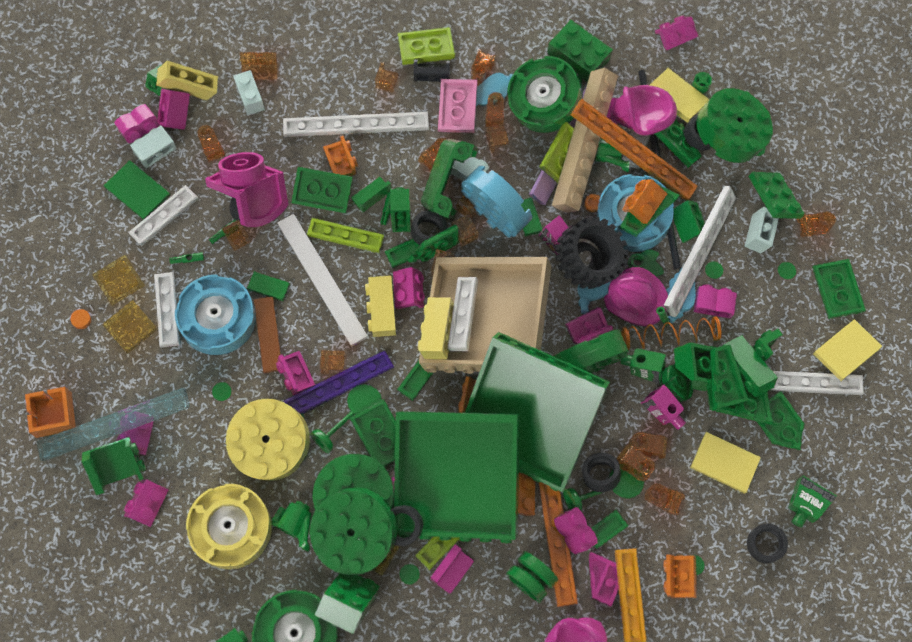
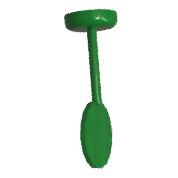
[310,384,382,454]
[563,464,644,511]

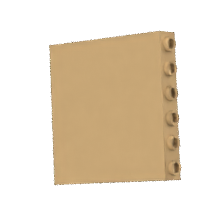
[419,257,551,374]

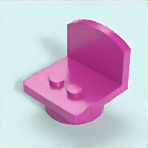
[205,152,288,227]

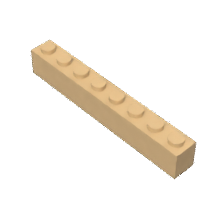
[552,68,618,213]

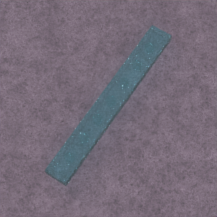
[37,388,190,461]

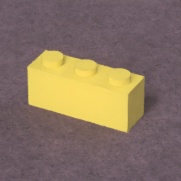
[157,61,218,100]
[365,276,396,337]
[418,297,454,360]

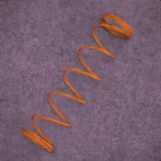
[621,317,722,350]

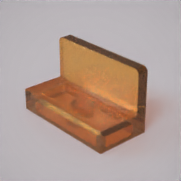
[240,52,278,80]

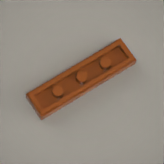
[254,297,281,373]

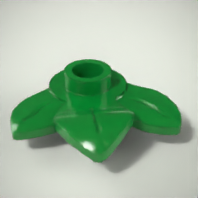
[628,250,664,277]

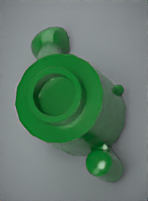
[595,138,630,172]
[271,500,312,553]

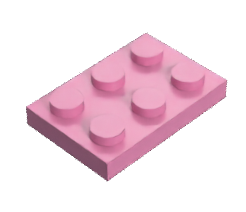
[438,79,477,133]

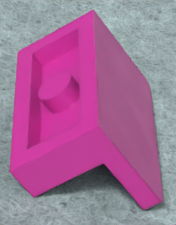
[157,88,190,130]
[431,544,474,594]

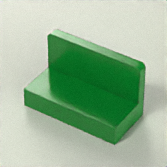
[351,176,391,213]
[673,200,705,243]

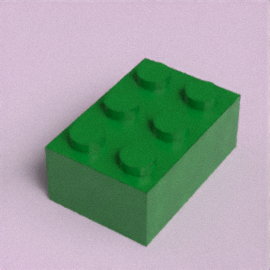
[547,19,613,83]
[315,573,380,634]

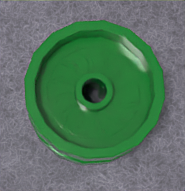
[506,551,559,603]

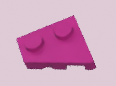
[588,552,619,607]

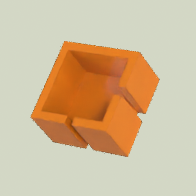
[25,387,76,438]

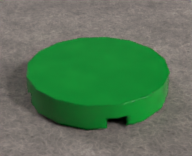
[662,364,693,402]

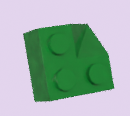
[674,342,715,391]

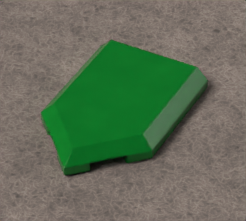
[408,225,459,263]
[756,391,805,450]

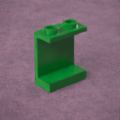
[82,437,146,496]

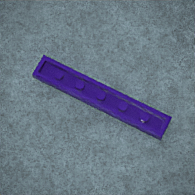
[282,350,394,414]

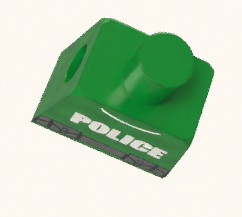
[620,349,666,384]
[788,476,837,528]

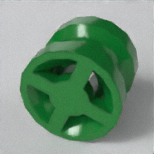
[692,72,712,94]

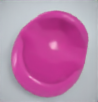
[613,85,677,136]
[604,267,668,326]
[544,618,607,642]

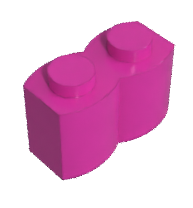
[114,104,160,143]
[694,284,737,319]
[554,507,597,554]

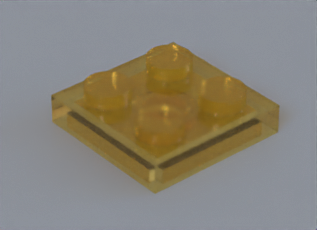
[92,255,145,306]
[102,300,158,354]

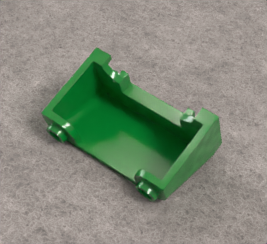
[421,139,479,219]

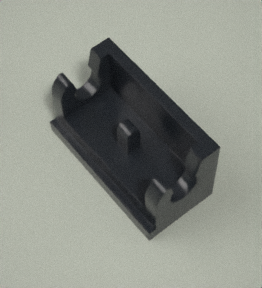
[413,59,450,82]

